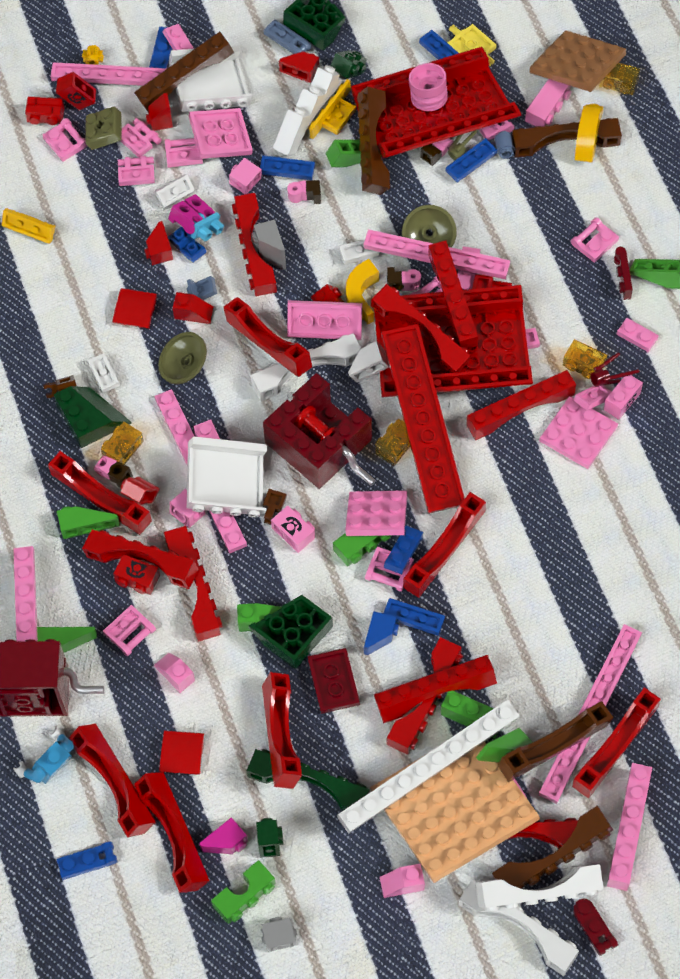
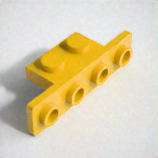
[309,79,356,139]

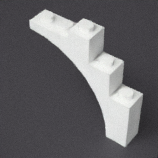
[273,65,351,156]

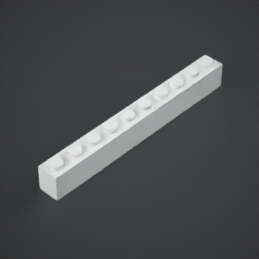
[337,699,519,834]

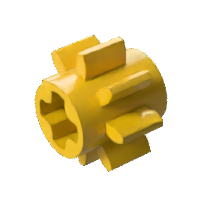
[82,45,104,65]

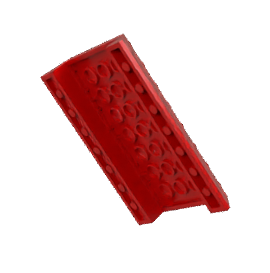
[351,47,521,159]
[374,285,533,397]

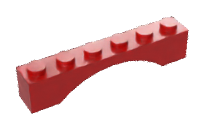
[232,193,277,297]
[428,241,478,349]
[371,284,471,373]
[223,297,312,377]
[467,370,576,441]
[48,451,152,535]
[403,492,486,598]
[164,526,223,642]
[82,529,199,589]
[386,637,463,755]
[374,655,497,723]
[262,672,302,789]
[572,687,661,799]
[68,724,155,838]
[134,772,210,893]
[506,818,578,849]

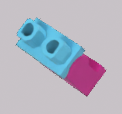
[168,194,224,242]

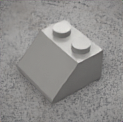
[252,220,286,270]

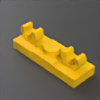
[1,208,55,244]

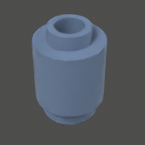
[495,131,515,159]

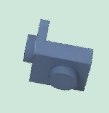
[187,276,217,300]

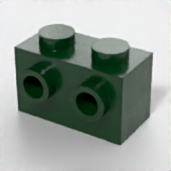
[331,50,367,78]
[256,818,284,858]

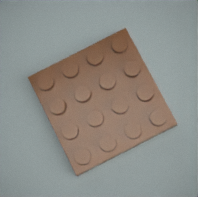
[530,30,626,92]

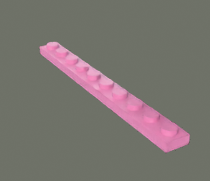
[155,389,247,554]
[539,624,642,804]

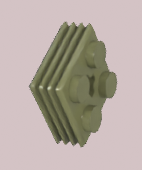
[85,106,122,150]

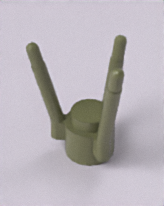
[448,130,477,161]

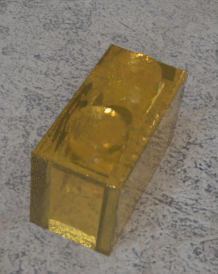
[599,63,640,95]
[563,339,608,379]
[375,419,410,466]
[101,421,144,465]

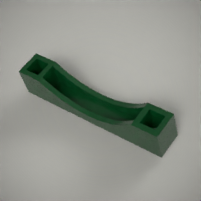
[246,749,370,811]

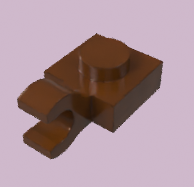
[43,375,77,398]
[263,489,287,525]

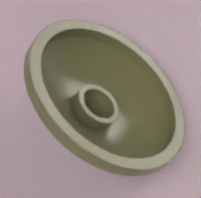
[402,205,457,248]
[158,332,207,384]

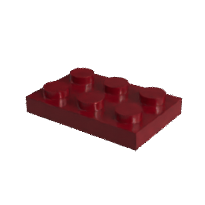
[308,648,360,714]

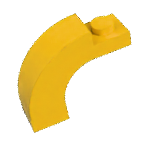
[575,104,604,162]
[346,259,379,325]

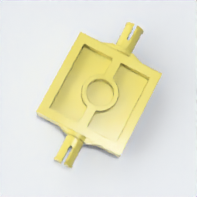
[448,24,496,66]

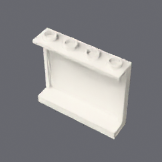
[169,46,252,112]
[186,436,267,518]

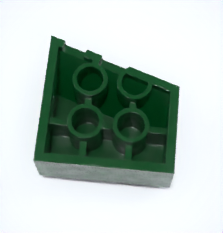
[283,0,346,51]
[53,386,132,448]
[249,595,333,669]

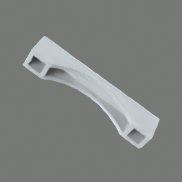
[251,333,361,401]
[475,864,603,911]
[458,880,579,976]

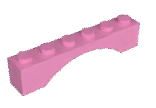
[607,763,652,891]

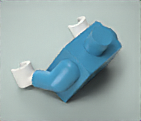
[13,726,74,784]

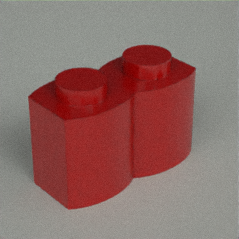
[120,476,160,505]

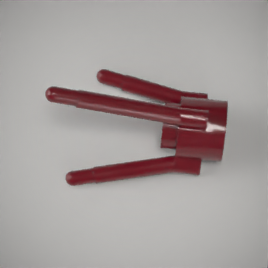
[590,352,640,387]

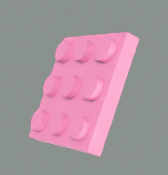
[189,108,253,159]
[539,396,618,469]
[345,490,407,536]

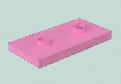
[287,300,362,340]

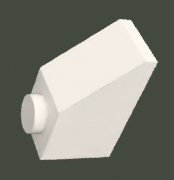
[348,341,390,382]

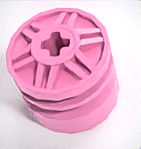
[409,63,448,111]

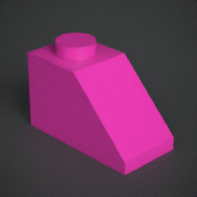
[199,817,248,855]

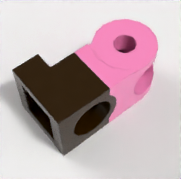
[421,138,453,166]
[287,180,321,204]
[387,267,421,291]
[94,456,133,487]

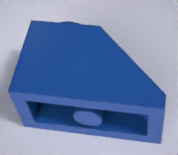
[364,611,399,655]

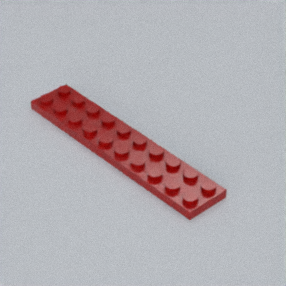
[381,324,465,514]

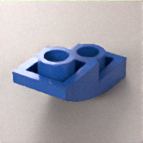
[168,227,207,263]

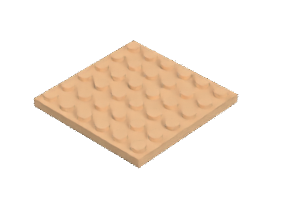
[370,742,540,883]

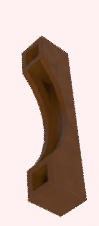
[134,31,234,113]
[357,87,390,195]
[512,118,622,158]
[497,701,613,782]
[492,806,613,889]

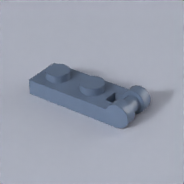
[264,19,312,54]

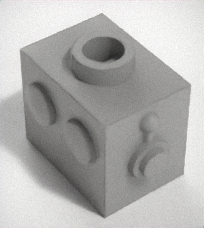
[261,917,297,952]

